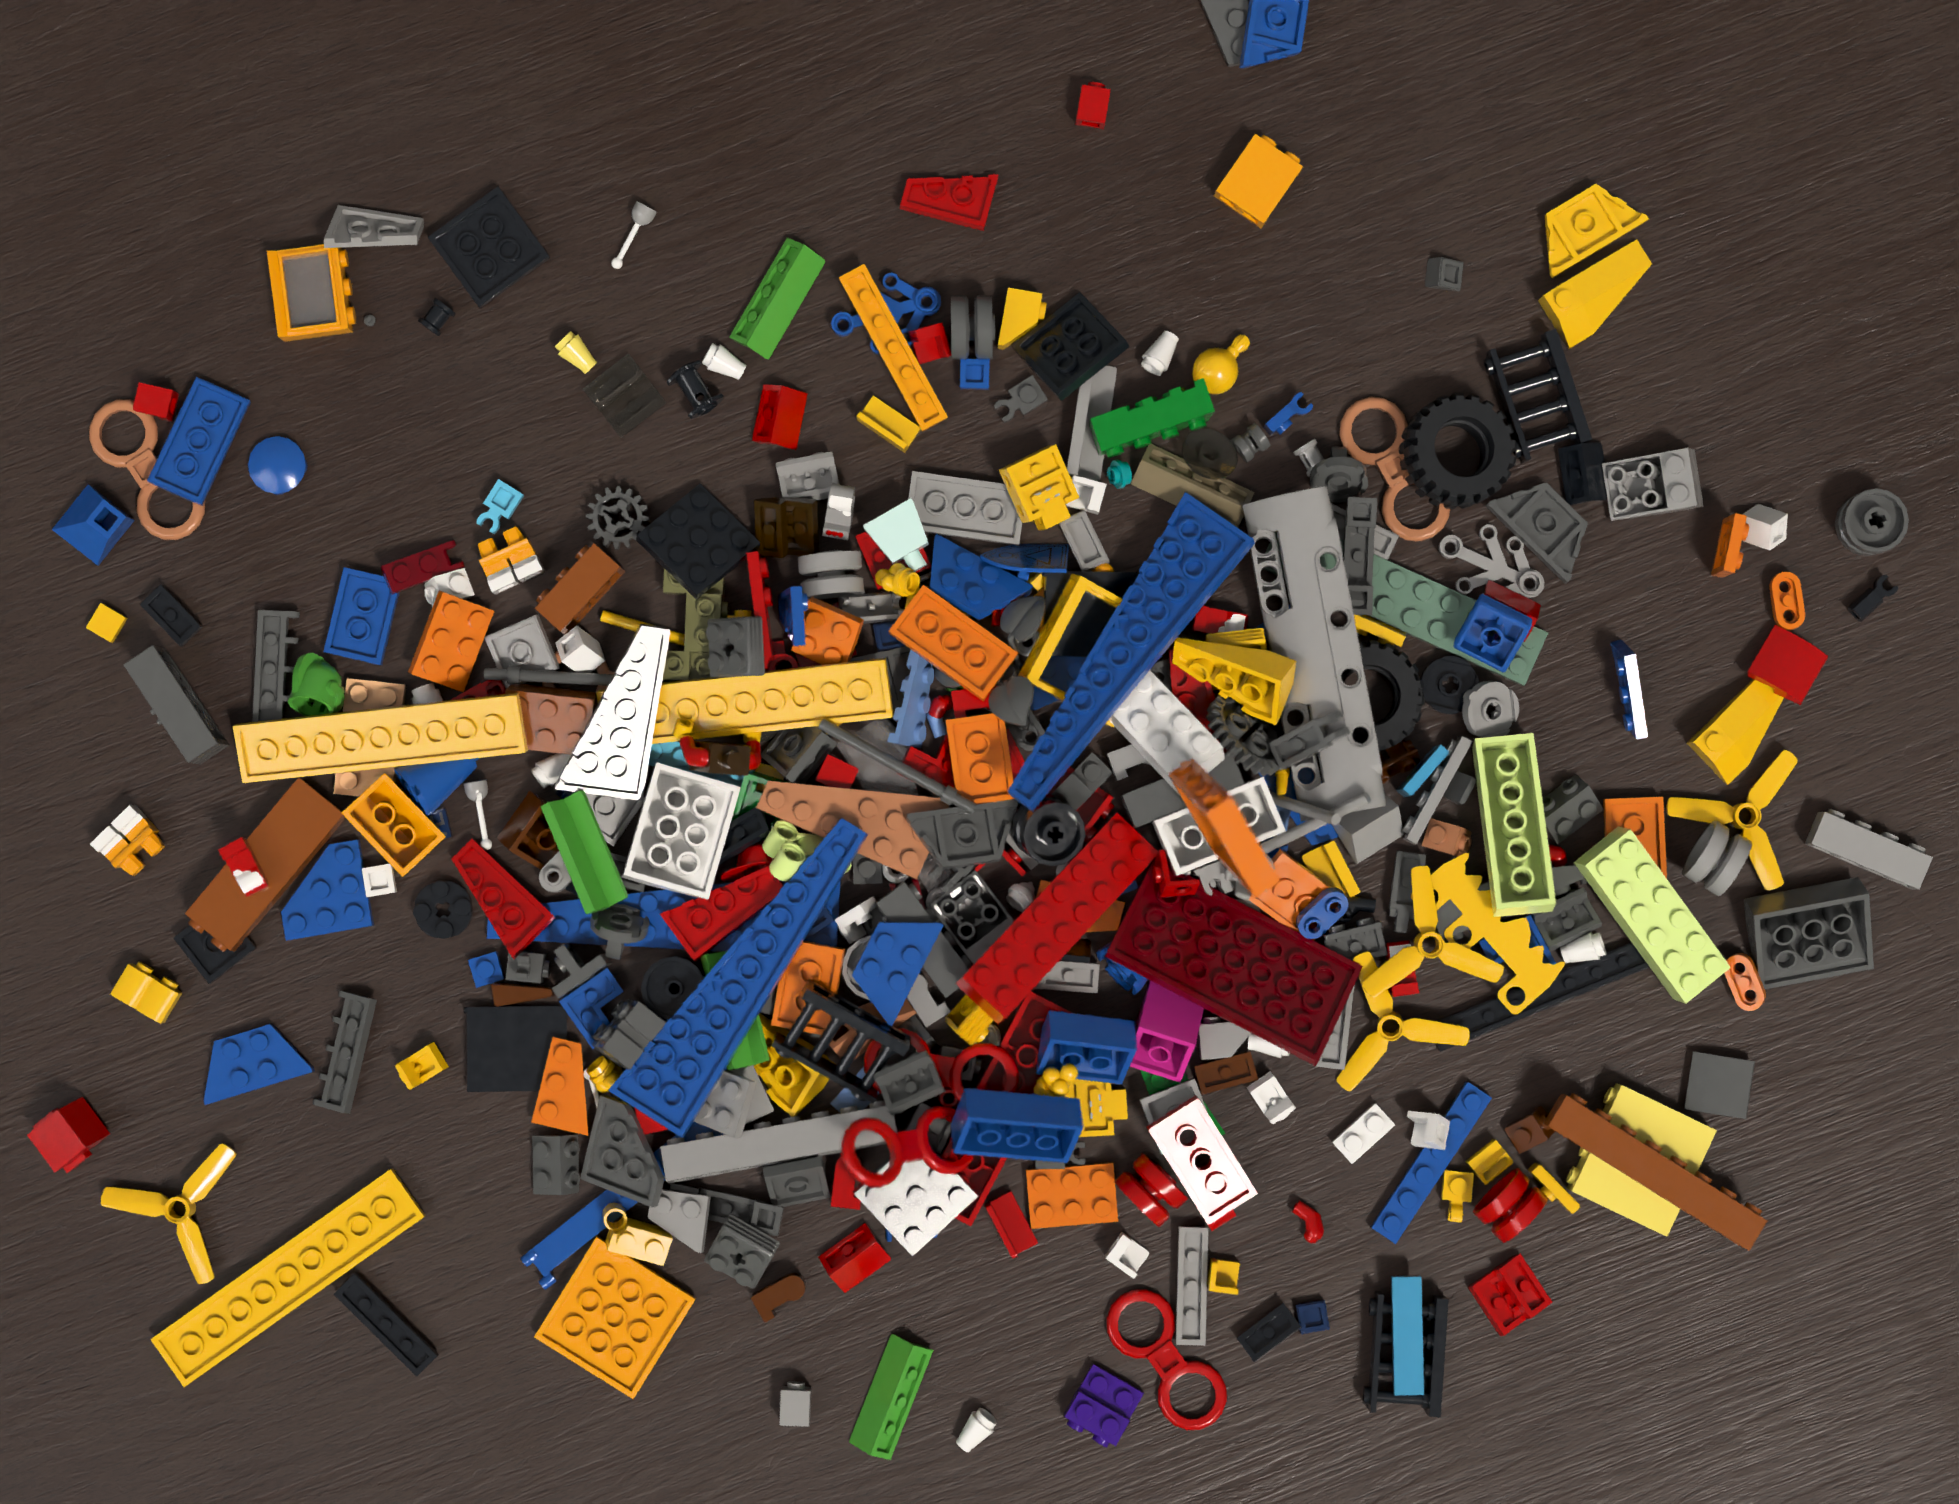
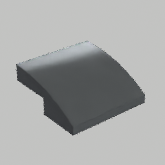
[1684,1051,1755,1119]

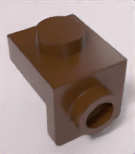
[1504,1106,1555,1154]

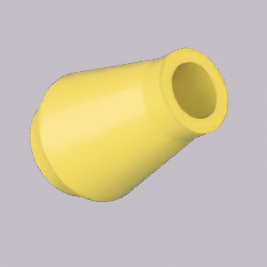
[555,331,597,374]

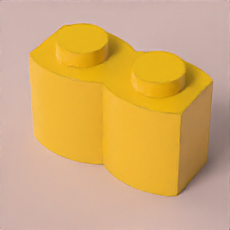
[110,961,182,1024]

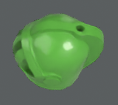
[288,653,345,716]

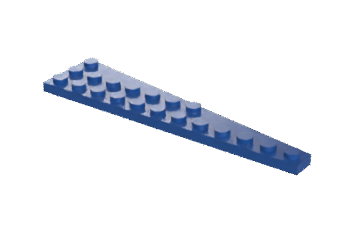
[1008,492,1255,811]

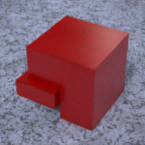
[27,1096,110,1173]

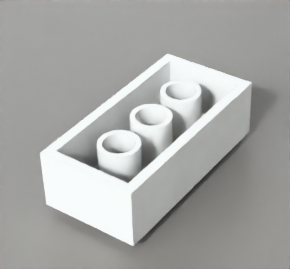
[1109,671,1225,794]
[1152,777,1286,877]

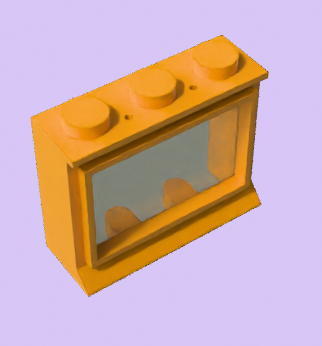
[267,244,356,342]

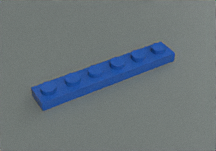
[1370,1081,1492,1244]

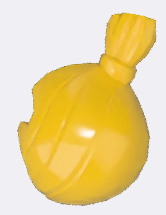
[1192,334,1250,394]

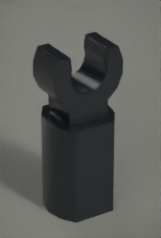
[1847,574,1898,622]

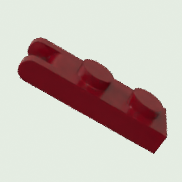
[381,540,465,595]

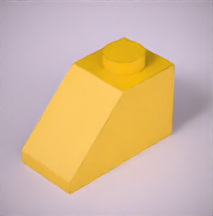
[998,288,1047,350]

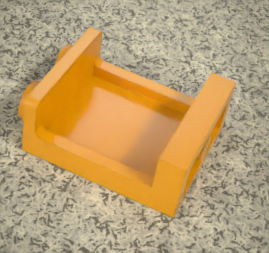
[1214,134,1303,229]

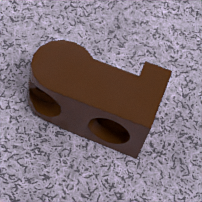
[750,1273,806,1323]

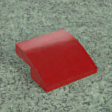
[1748,625,1828,705]
[1468,1253,1553,1336]

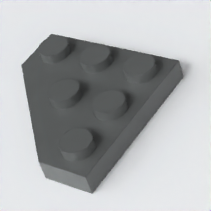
[580,1095,665,1207]

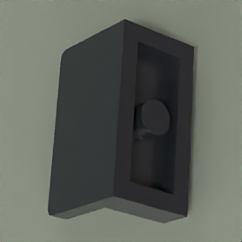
[1558,442,1607,506]

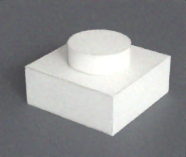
[362,864,397,897]

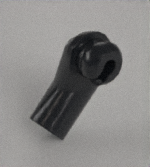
[1339,896,1376,923]

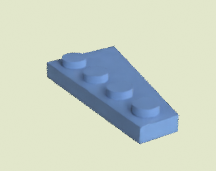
[887,649,934,749]

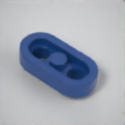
[1296,887,1348,939]

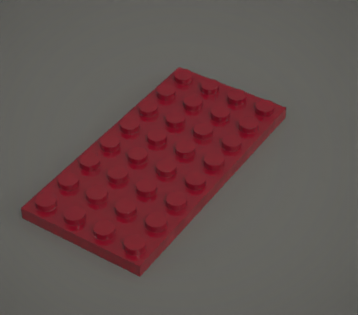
[1105,858,1363,1066]

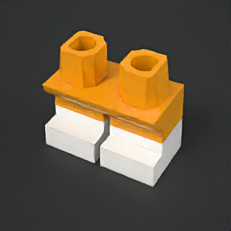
[478,527,546,594]
[90,805,165,876]

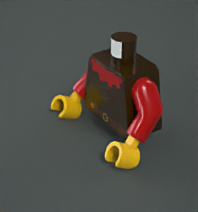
[673,719,762,776]

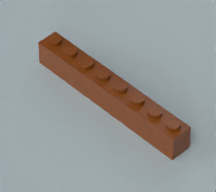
[1543,1093,1767,1251]

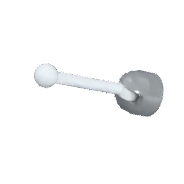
[611,201,657,269]
[463,779,492,850]

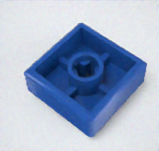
[1453,594,1532,672]

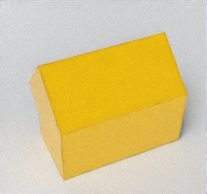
[1465,1139,1514,1185]

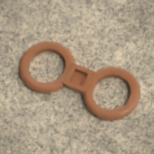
[1339,397,1450,542]
[89,399,205,540]

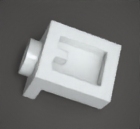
[835,896,878,944]

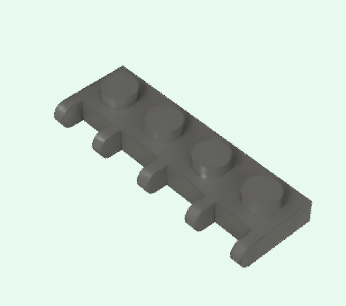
[252,610,300,722]
[313,990,377,1114]

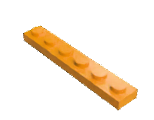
[839,264,948,432]

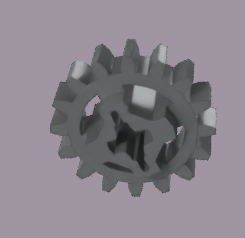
[586,486,650,550]

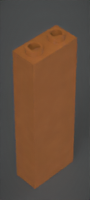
[185,777,346,952]

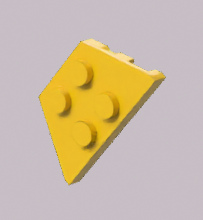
[1545,184,1649,278]

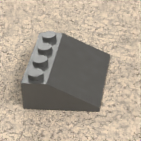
[1744,877,1874,989]

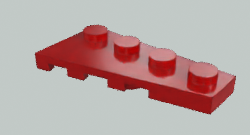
[1169,639,1227,753]
[451,839,555,960]
[660,866,784,961]

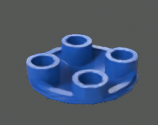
[248,436,308,495]

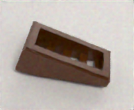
[491,983,555,1007]

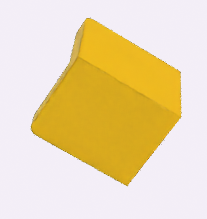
[1207,1258,1240,1295]

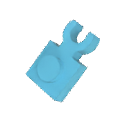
[477,479,524,534]

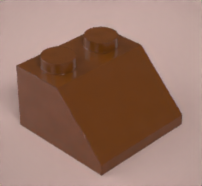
[497,791,559,877]

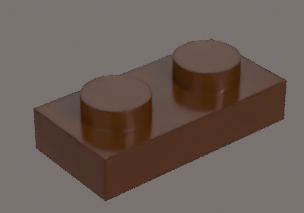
[1194,1051,1258,1095]

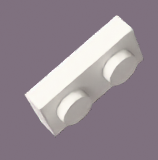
[1331,1103,1395,1164]

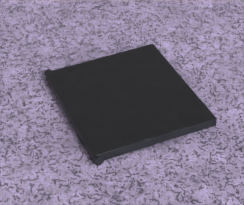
[1042,571,1139,656]
[464,1006,567,1092]

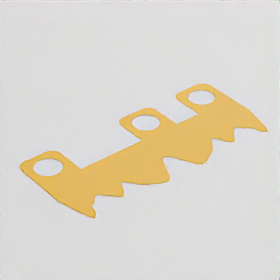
[1411,853,1565,1014]

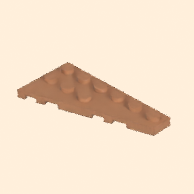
[756,781,949,880]

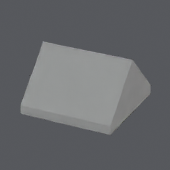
[1332,795,1404,864]

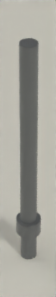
[484,666,613,686]
[818,718,977,814]

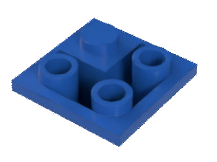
[52,484,135,566]

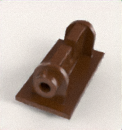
[1379,740,1420,784]

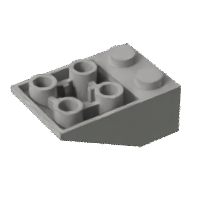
[1602,448,1704,521]

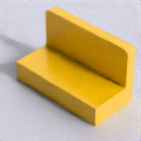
[856,395,921,453]
[1301,840,1361,898]

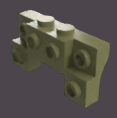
[662,568,729,681]

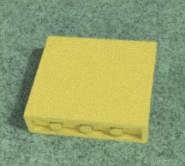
[1566,1083,1717,1237]

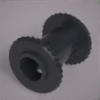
[667,360,724,419]

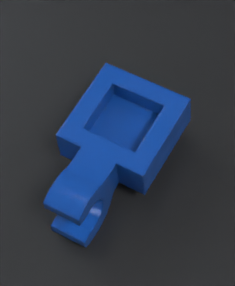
[1263,392,1313,436]

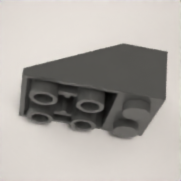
[929,871,1014,964]

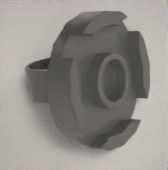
[1310,446,1368,503]
[590,904,649,960]

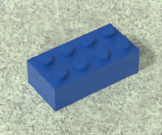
[950,1089,1083,1163]

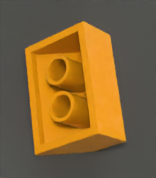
[342,773,446,877]

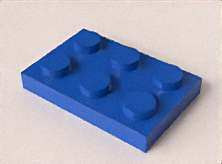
[323,567,400,666]

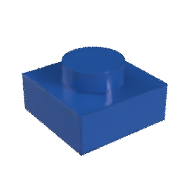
[960,359,990,390]
[468,951,505,988]

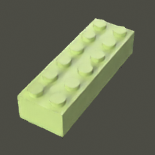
[1472,733,1556,917]
[1573,826,1731,1004]

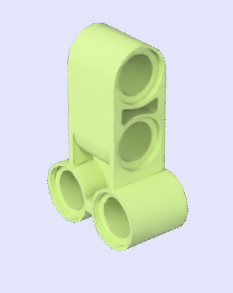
[762,820,851,882]

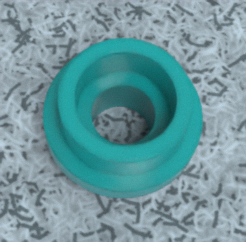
[1107,460,1132,489]

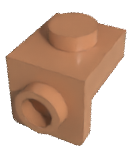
[1422,818,1472,857]

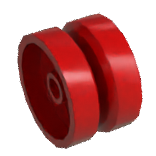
[1114,1153,1188,1227]
[1473,1168,1548,1243]

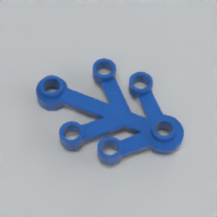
[831,273,941,355]

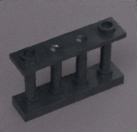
[1484,329,1592,464]
[772,979,911,1104]
[1363,1291,1449,1417]

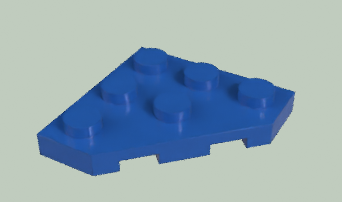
[281,840,374,941]

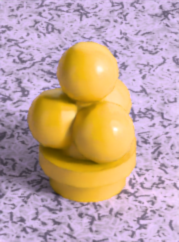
[875,563,920,597]
[587,1056,623,1099]
[1033,1063,1078,1097]

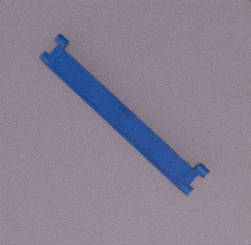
[521,1121,725,1290]

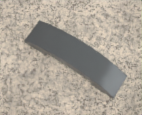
[1342,497,1377,615]
[669,1183,784,1236]

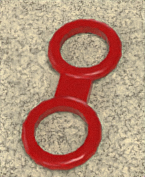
[864,1028,1019,1102]
[841,1106,974,1187]
[1106,1289,1227,1430]

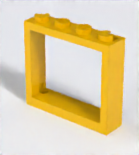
[1018,574,1122,728]

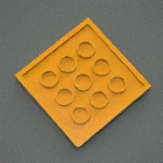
[534,1236,696,1399]

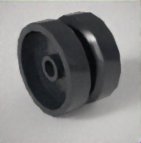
[1012,795,1085,866]
[641,956,705,1020]

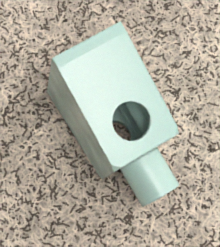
[863,498,929,572]

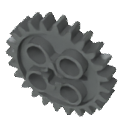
[1206,696,1282,777]

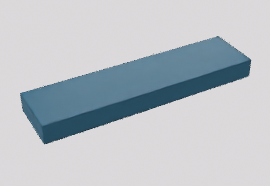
[1391,1276,1424,1396]

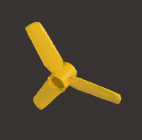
[1666,750,1798,890]
[1362,866,1504,998]
[1337,951,1469,1092]
[101,1144,237,1284]

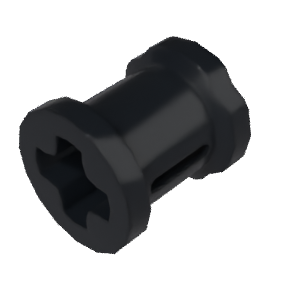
[418,298,456,337]

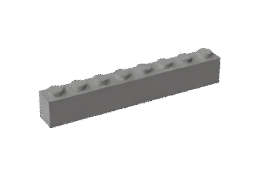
[660,1101,898,1183]

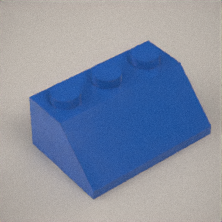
[1036,1011,1137,1084]

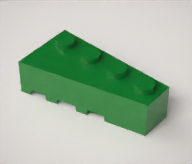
[1088,378,1215,458]

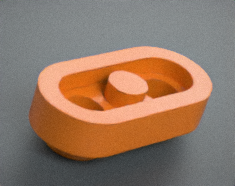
[1769,572,1805,630]
[1724,953,1766,1011]

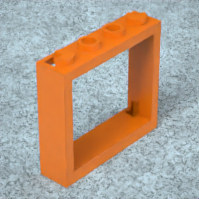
[1168,759,1281,898]

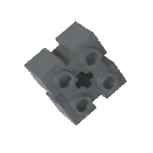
[591,999,666,1070]

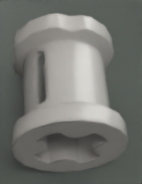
[1293,439,1325,477]

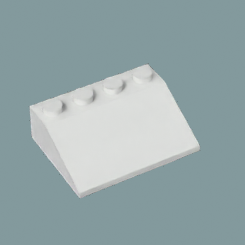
[621,762,741,900]

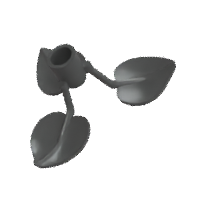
[933,596,1045,726]

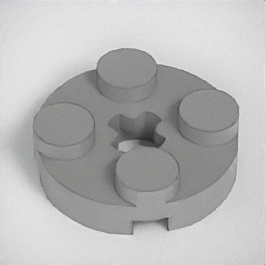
[1462,681,1519,738]

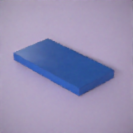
[147,377,251,506]

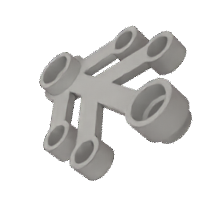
[1438,524,1544,598]

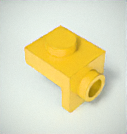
[395,1042,449,1090]

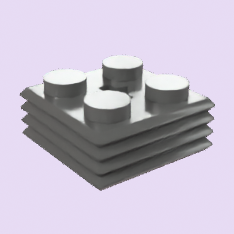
[706,616,765,678]
[704,1214,780,1289]

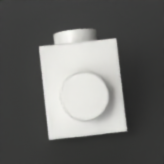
[424,568,475,607]
[1246,1071,1296,1124]

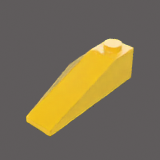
[1538,239,1652,349]
[1172,637,1296,725]
[1687,679,1784,785]
[753,1013,835,1117]

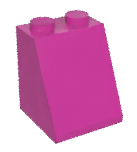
[1130,980,1204,1082]

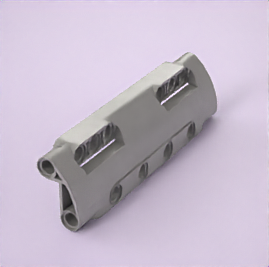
[1243,487,1387,821]

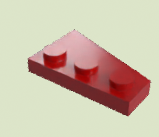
[900,174,999,231]

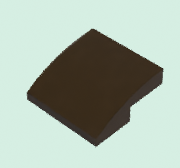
[754,497,819,558]

